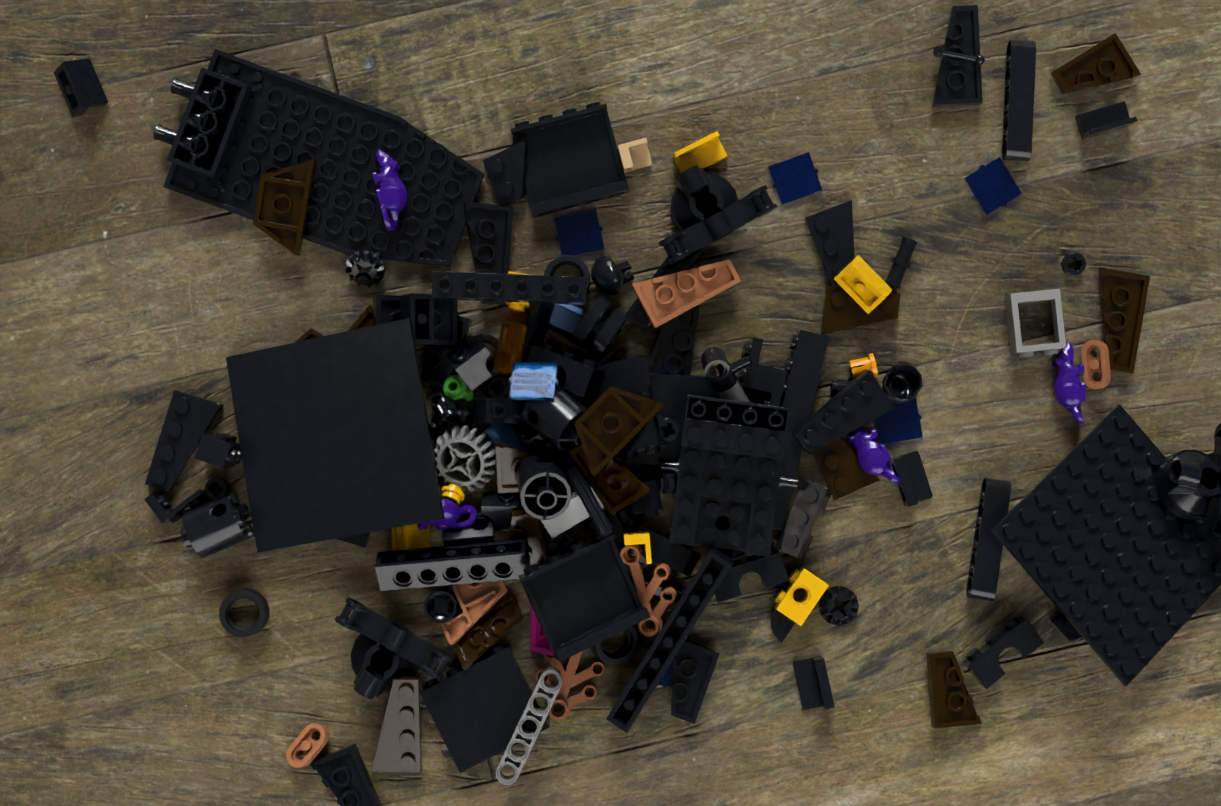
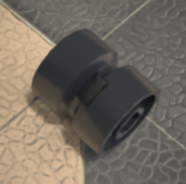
[424,587,460,623]

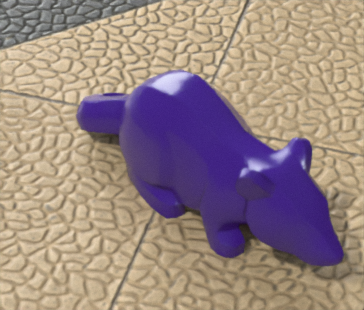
[372,149,408,231]
[1052,342,1086,424]
[847,426,901,484]
[417,498,477,530]

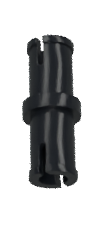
[885,237,918,289]

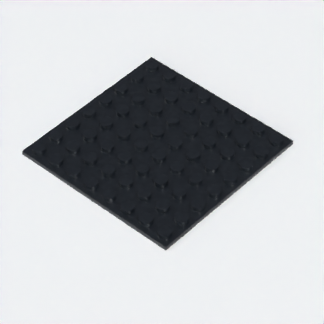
[226,318,445,553]
[991,405,1221,686]

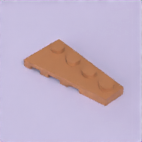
[630,259,741,328]

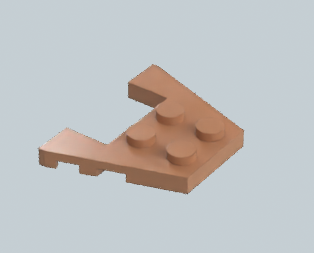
[440,580,508,646]

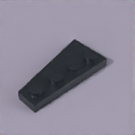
[932,5,983,107]

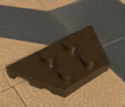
[253,160,316,256]
[574,386,664,476]

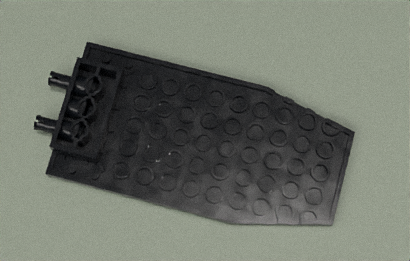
[153,49,484,267]

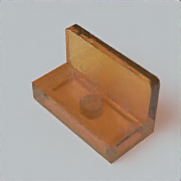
[493,323,527,376]

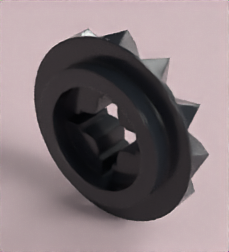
[345,251,385,288]
[819,586,859,626]

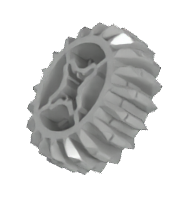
[435,425,496,492]

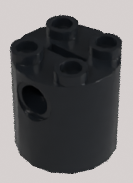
[519,379,588,452]
[516,454,572,520]
[180,492,255,558]

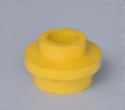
[440,484,465,505]

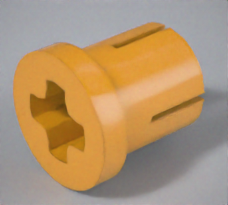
[849,353,879,379]

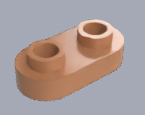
[1081,340,1111,389]
[286,723,329,768]

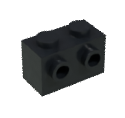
[194,433,242,468]

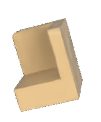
[618,138,652,173]

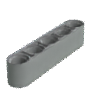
[496,667,563,785]

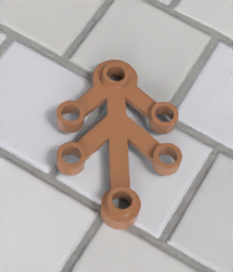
[620,545,677,637]
[535,651,605,721]

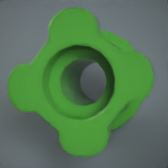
[443,375,475,404]

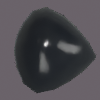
[591,256,634,295]

